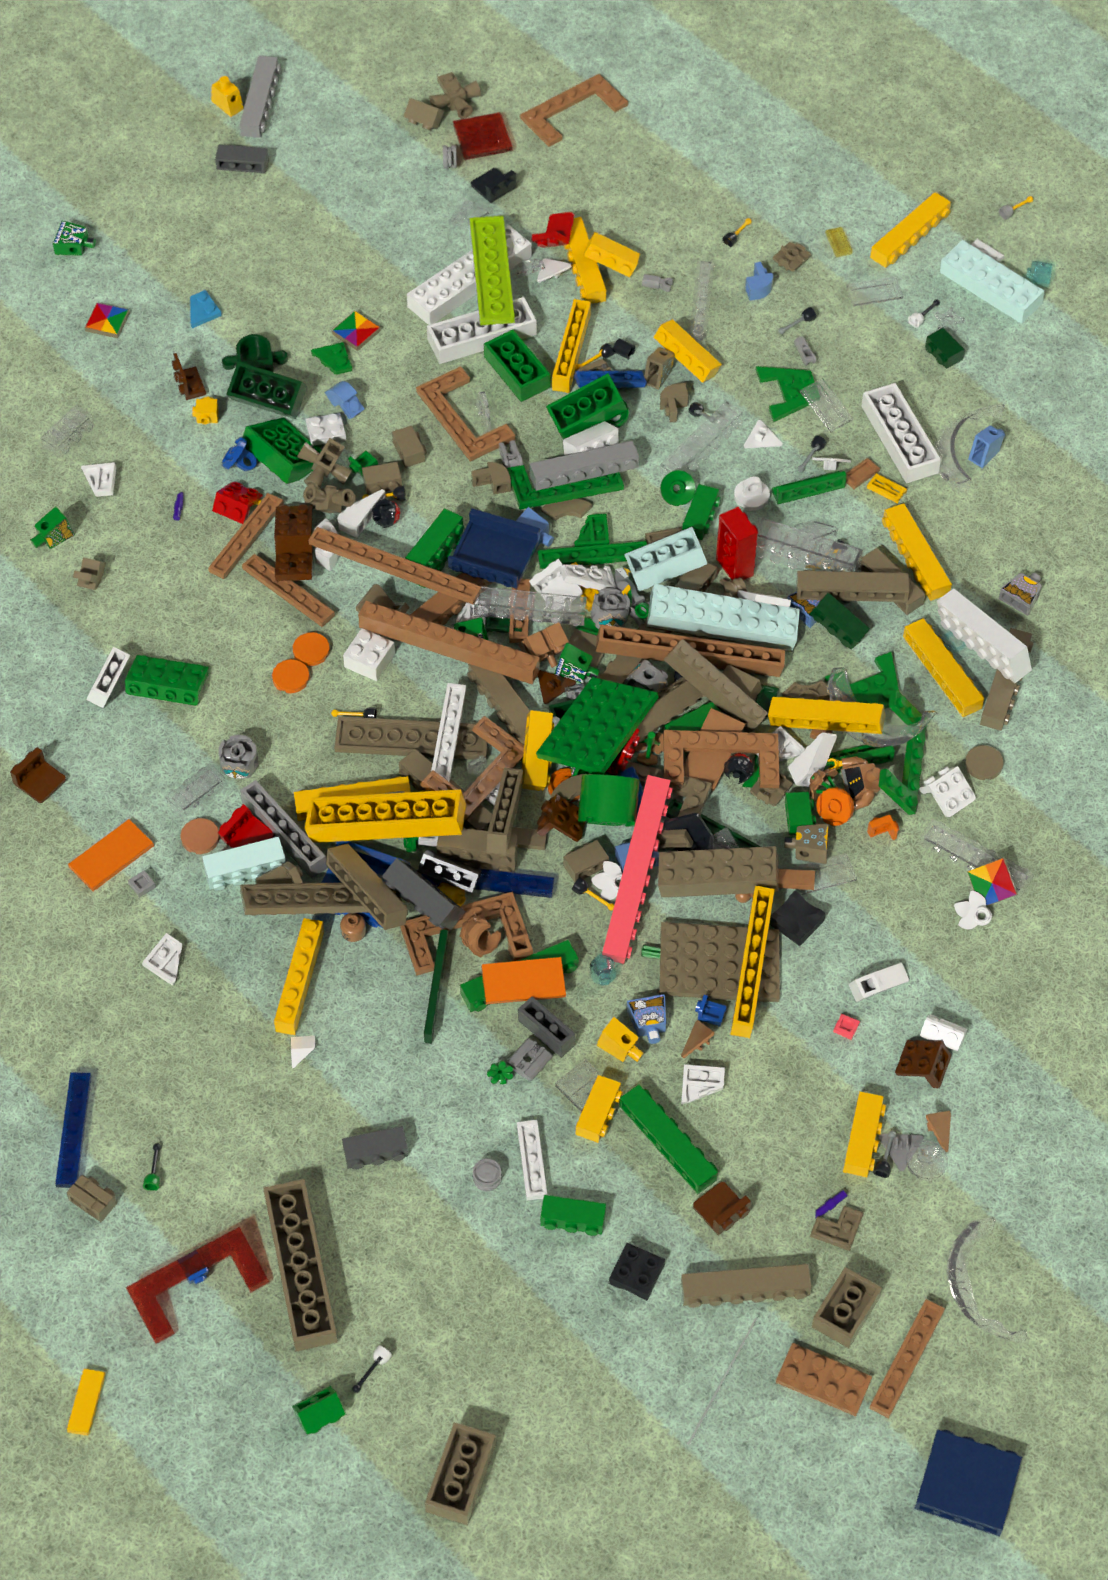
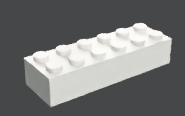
[427,297,537,364]
[861,383,941,483]
[937,588,1032,683]

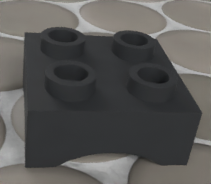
[769,891,826,946]
[609,1243,665,1301]

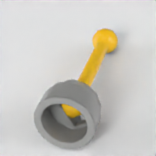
[999,196,1033,220]

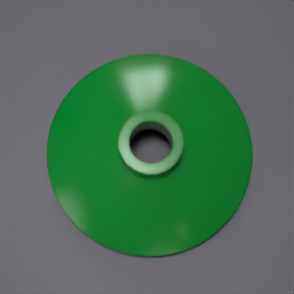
[660,470,696,506]

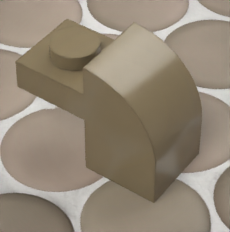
[660,383,688,422]
[471,462,511,495]
[73,557,106,590]

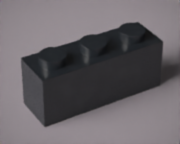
[417,850,482,892]

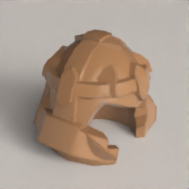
[459,915,501,957]

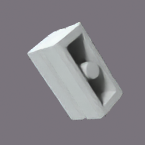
[920,1014,968,1051]

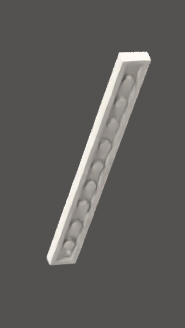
[418,683,466,846]

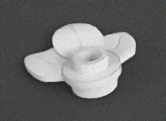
[591,861,623,900]
[954,891,992,929]

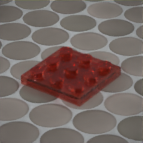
[453,112,513,160]

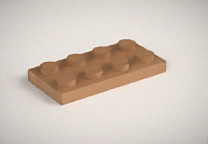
[776,1343,872,1417]

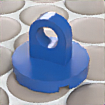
[221,437,257,471]

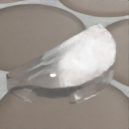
[512,259,545,279]

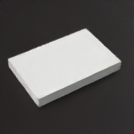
[737,590,791,607]

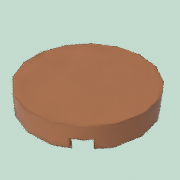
[180,818,220,854]

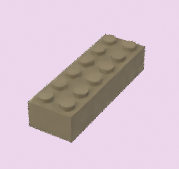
[658,846,779,897]

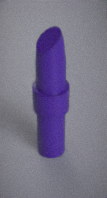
[173,492,184,521]
[815,1190,847,1219]

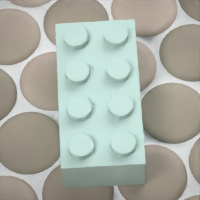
[624,527,707,591]
[202,837,285,891]

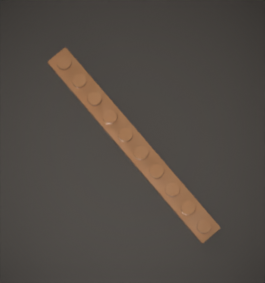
[308,527,482,605]

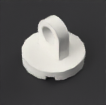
[734,477,770,511]

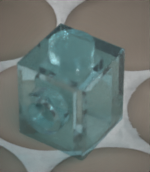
[1026,261,1052,287]

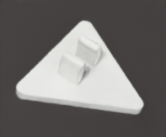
[537,258,572,283]
[744,420,782,448]
[812,457,851,470]

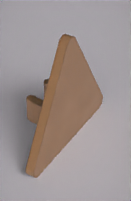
[681,1020,715,1058]
[926,1111,951,1152]

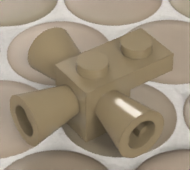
[429,72,481,118]
[297,438,353,489]
[303,485,356,513]

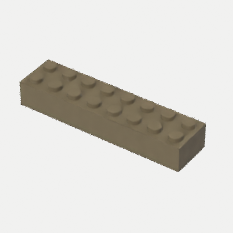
[263,1179,338,1352]

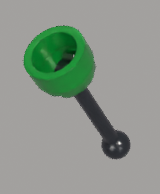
[143,1143,161,1191]

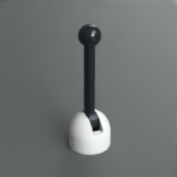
[908,299,940,328]
[352,1345,392,1393]

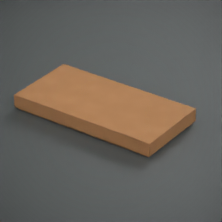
[684,708,745,791]

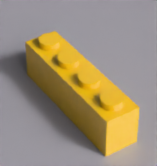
[653,319,722,383]
[522,710,554,791]
[843,1091,886,1177]

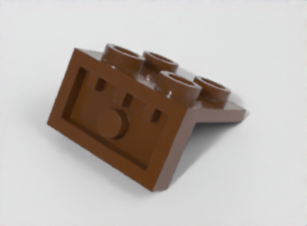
[171,353,206,400]
[895,1040,952,1088]

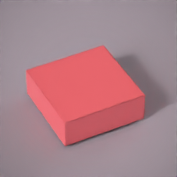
[833,1014,860,1040]

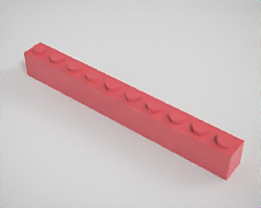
[601,775,673,964]

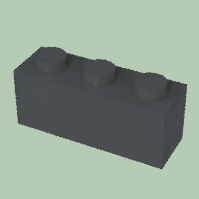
[215,144,269,174]
[518,997,576,1058]
[342,1126,408,1170]

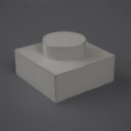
[128,871,156,898]

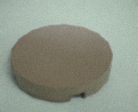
[965,745,1003,780]

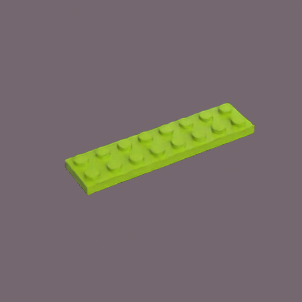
[470,216,515,325]

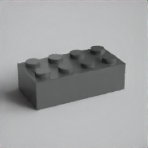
[382,858,466,930]

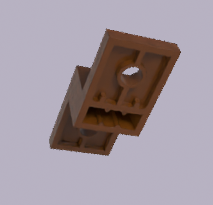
[274,505,313,581]

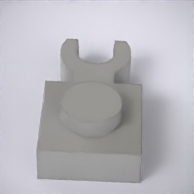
[565,684,585,700]

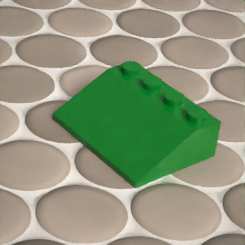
[242,417,322,484]

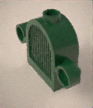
[222,334,288,373]

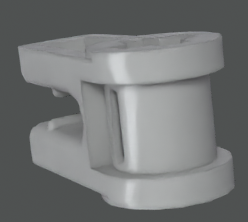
[499,440,523,468]

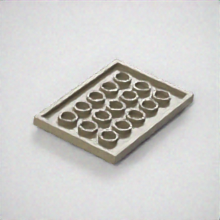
[659,922,780,1002]

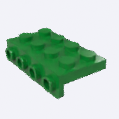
[125,655,209,706]

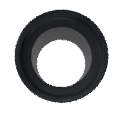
[613,338,636,360]

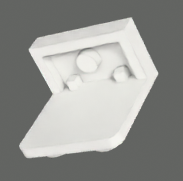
[529,559,583,614]
[919,766,976,817]

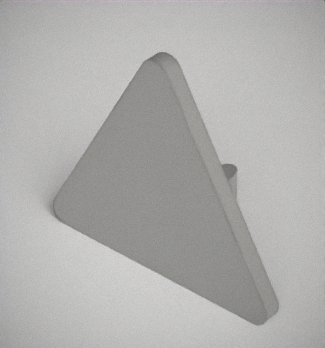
[878,1134,924,1171]

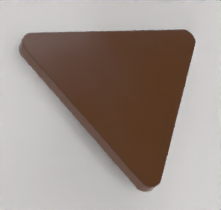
[537,670,576,704]

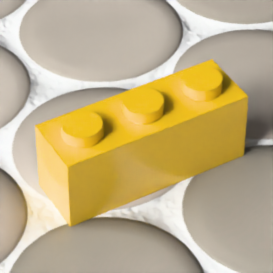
[584,232,640,277]
[576,1075,623,1143]

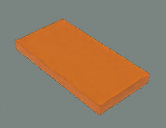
[68,819,154,892]
[481,957,566,1005]

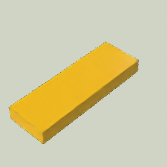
[67,1368,105,1436]

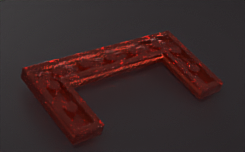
[126,1227,269,1345]

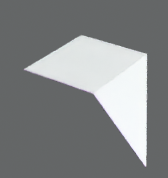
[291,1036,315,1068]

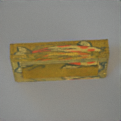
[825,227,852,258]

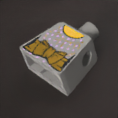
[999,573,1042,616]

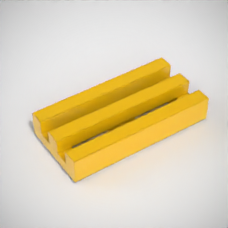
[867,473,907,504]

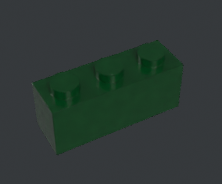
[809,593,870,650]

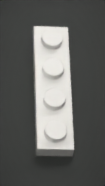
[517,1120,547,1200]

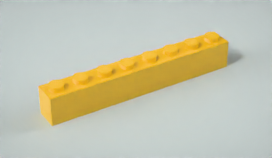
[730,886,775,1038]

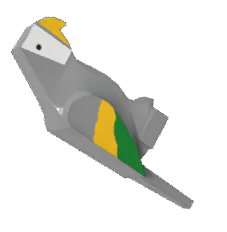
[614,567,645,626]

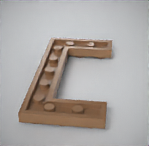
[520,74,628,147]
[416,366,516,461]
[420,716,524,820]
[663,730,780,788]
[400,892,530,976]

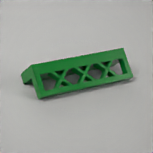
[772,471,847,505]
[823,741,895,773]

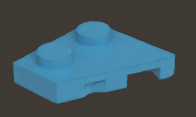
[190,290,222,329]

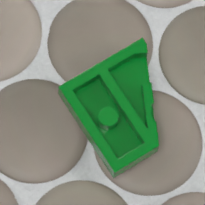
[311,342,352,375]
[574,514,609,547]

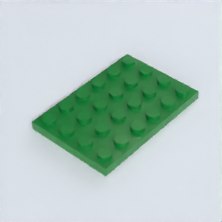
[536,677,659,775]

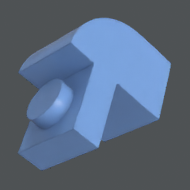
[745,262,773,301]
[324,381,364,419]

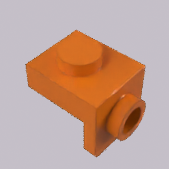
[867,815,899,840]

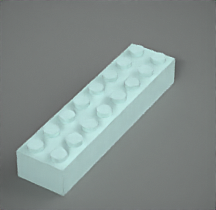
[647,584,800,651]

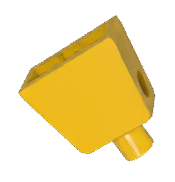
[211,76,244,117]
[597,1017,644,1062]

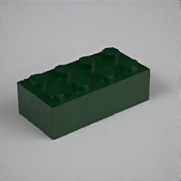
[226,362,307,420]

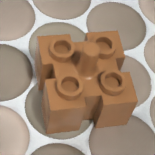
[518,622,569,668]

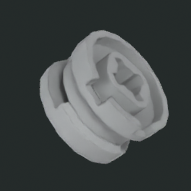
[443,145,457,169]
[473,1159,502,1191]

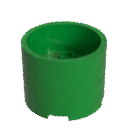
[578,774,640,827]

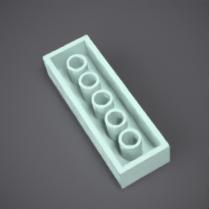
[940,240,1044,324]

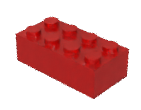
[716,506,758,581]

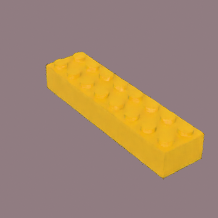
[305,789,466,843]

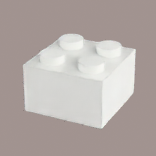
[343,628,395,681]

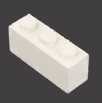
[563,421,619,456]
[86,647,130,708]

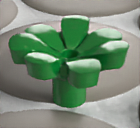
[487,1060,513,1084]

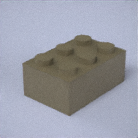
[812,1267,882,1349]

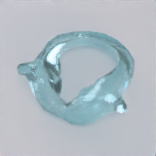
[939,631,966,656]

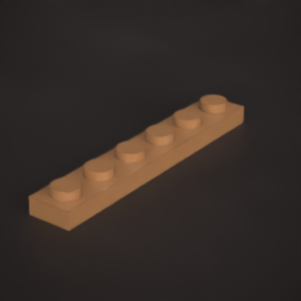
[208,493,284,579]
[242,554,335,627]
[869,1299,945,1419]

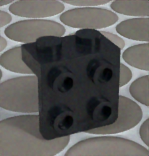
[471,168,516,203]
[664,813,714,851]

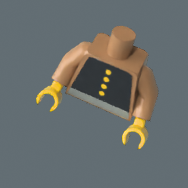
[827,757,880,811]

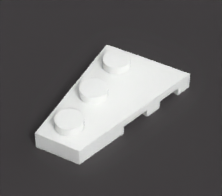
[561,565,616,590]

